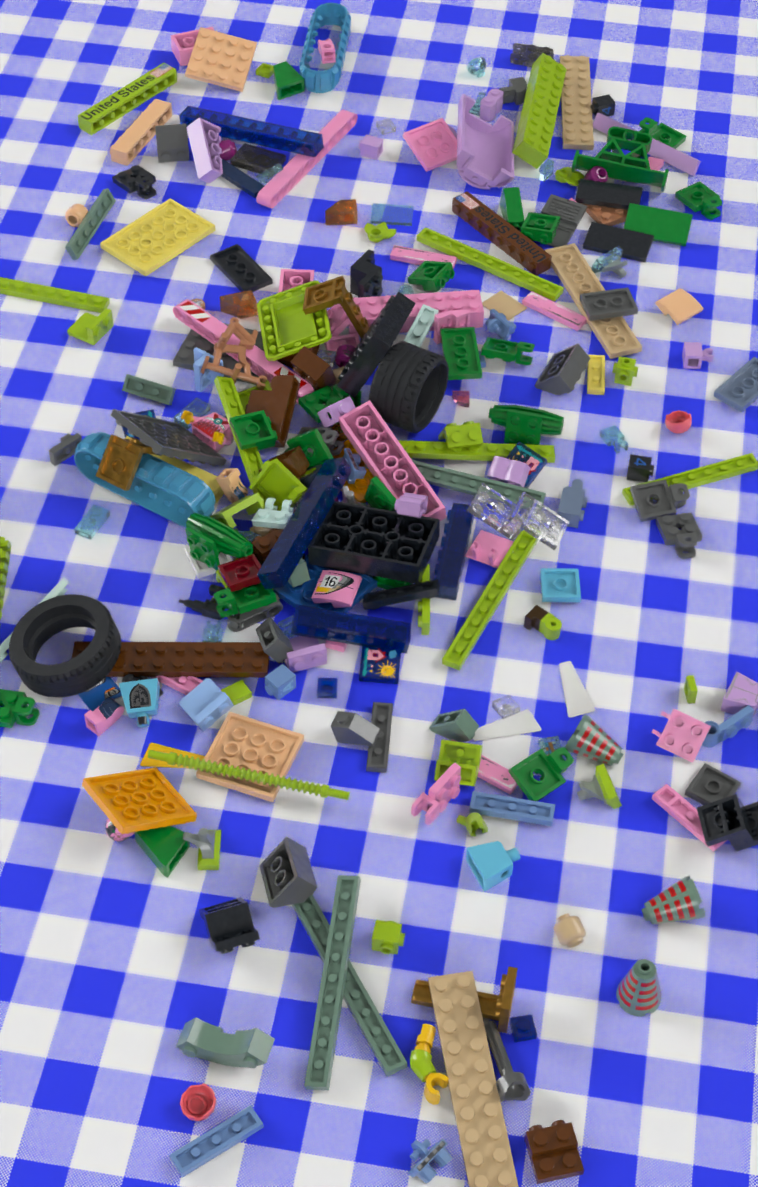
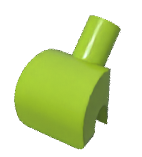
[457,812,488,837]

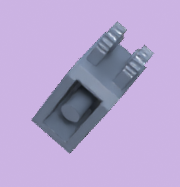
[556,479,588,528]

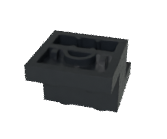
[350,249,383,298]
[697,794,758,852]
[199,897,260,954]

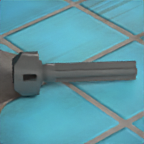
[484,1021,531,1102]

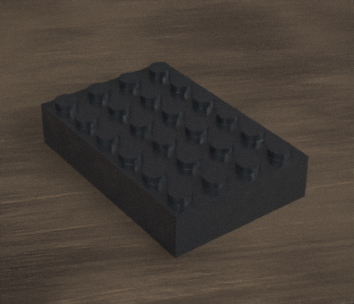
[337,292,416,398]
[308,500,440,584]

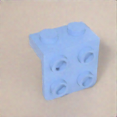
[179,678,234,732]

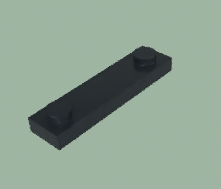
[362,579,440,610]

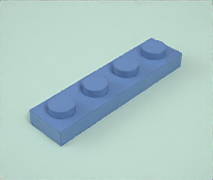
[469,791,555,826]
[169,1105,264,1178]

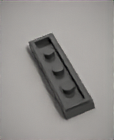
[366,702,393,773]

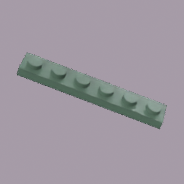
[65,188,116,260]

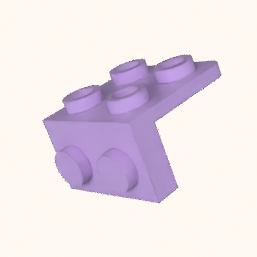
[284,633,327,673]

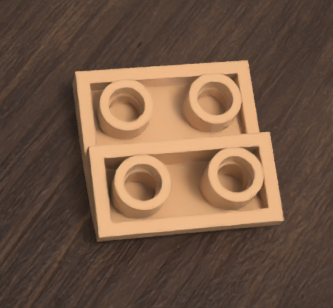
[655,288,704,325]

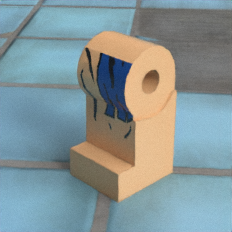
[216,468,248,503]

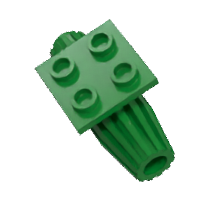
[488,405,564,445]
[185,513,253,570]

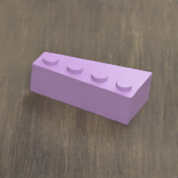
[186,117,223,184]

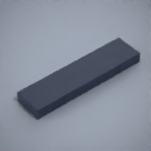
[221,159,264,198]

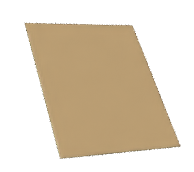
[482,291,527,321]

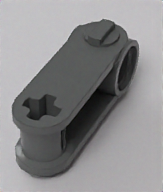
[227,592,283,632]

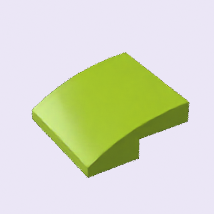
[434,739,483,787]

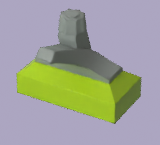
[577,763,622,809]
[183,828,222,870]

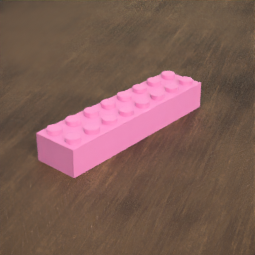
[348,290,484,335]
[339,400,447,521]

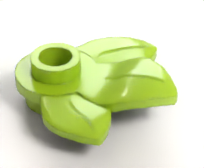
[555,167,585,186]
[364,222,396,243]

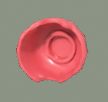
[665,410,692,434]
[180,1083,216,1121]

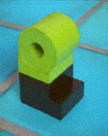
[523,605,562,640]

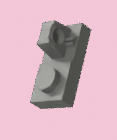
[49,433,82,466]

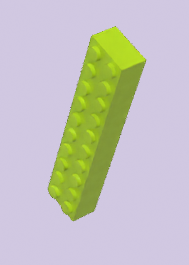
[512,53,566,169]

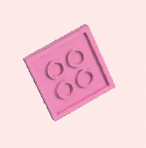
[403,118,457,172]

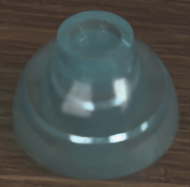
[466,57,486,78]

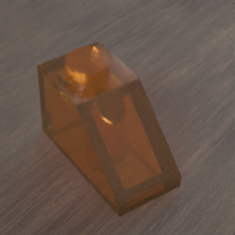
[325,199,357,225]
[219,290,258,319]

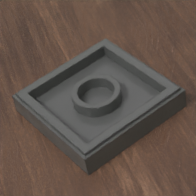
[684,763,742,805]

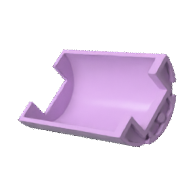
[457,94,514,190]

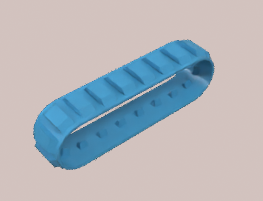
[299,3,351,93]
[74,432,216,527]

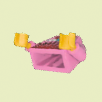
[181,410,234,452]

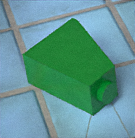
[273,61,305,100]
[499,187,524,230]
[134,826,190,878]

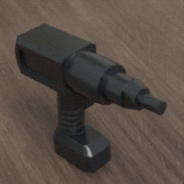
[179,584,225,620]

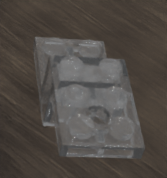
[467,482,569,550]

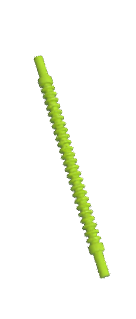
[148,750,350,800]

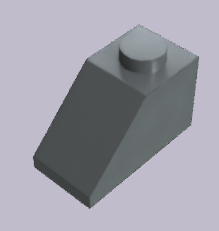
[255,617,294,664]
[331,711,381,747]

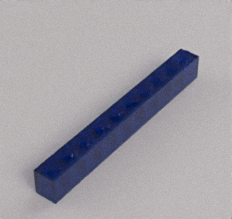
[179,106,324,157]
[257,457,351,589]

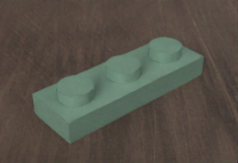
[122,374,176,405]

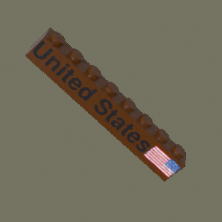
[452,191,552,276]

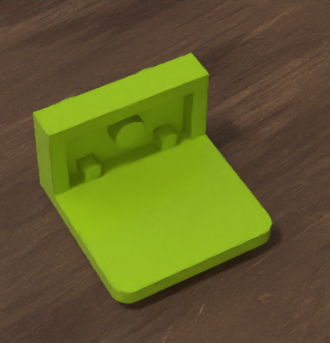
[67,308,114,345]
[438,421,483,449]

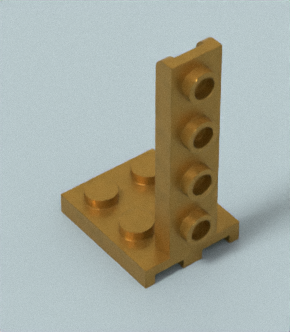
[303,276,369,338]
[96,435,164,491]
[411,966,518,1033]

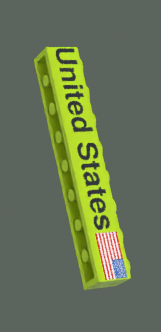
[78,63,177,135]

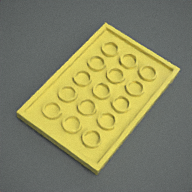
[100,198,216,277]

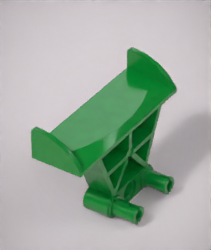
[572,126,669,192]

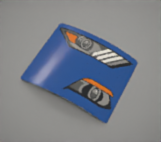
[78,677,122,712]

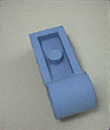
[702,705,754,748]

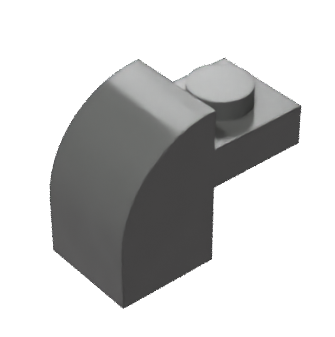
[499,77,527,105]

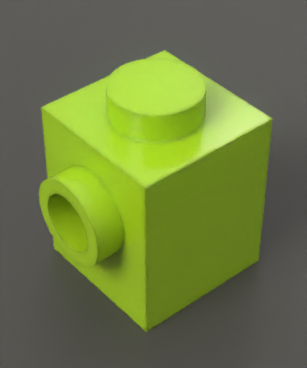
[372,920,405,954]

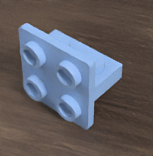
[193,347,224,392]

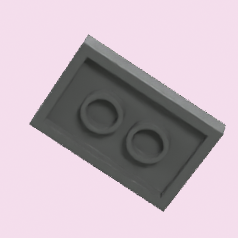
[580,287,638,321]

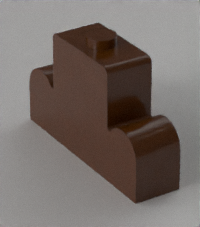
[245,375,300,448]

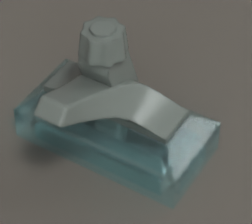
[591,246,628,278]

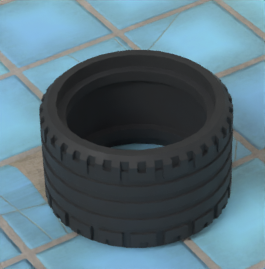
[369,341,449,433]

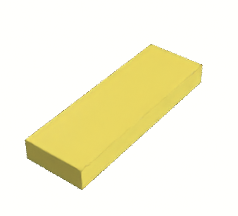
[587,355,605,395]

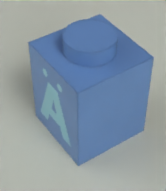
[265,664,296,700]

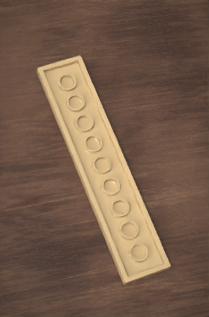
[560,55,594,150]
[545,243,642,359]
[428,971,519,1187]

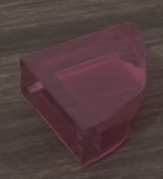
[452,391,470,408]

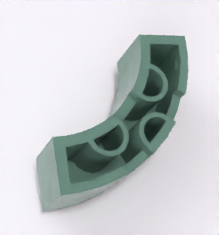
[176,1017,275,1068]

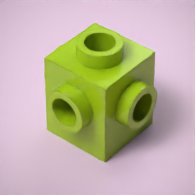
[612,356,638,386]

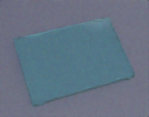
[370,203,414,226]

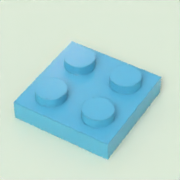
[540,568,581,602]

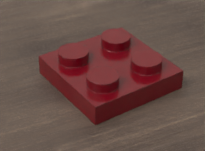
[218,554,268,592]

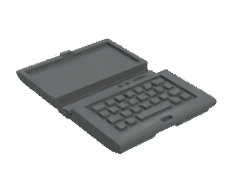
[537,194,587,247]

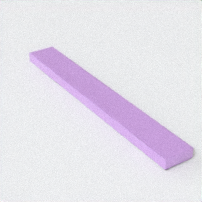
[593,113,701,176]

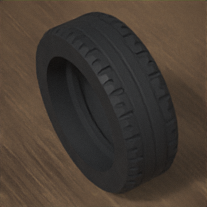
[9,594,121,697]

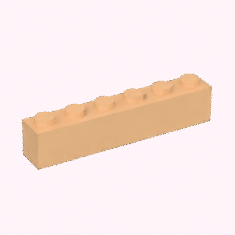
[110,99,172,166]

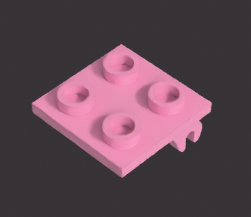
[465,530,514,569]
[651,708,711,763]

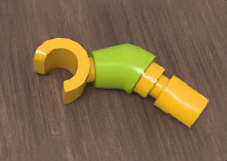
[410,1024,449,1105]

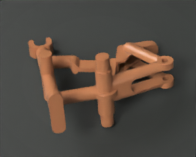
[200,317,267,390]

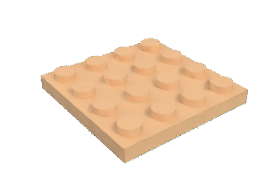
[185,27,257,92]
[196,711,304,802]

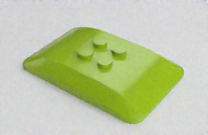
[257,280,332,361]

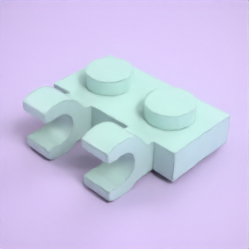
[252,498,294,530]

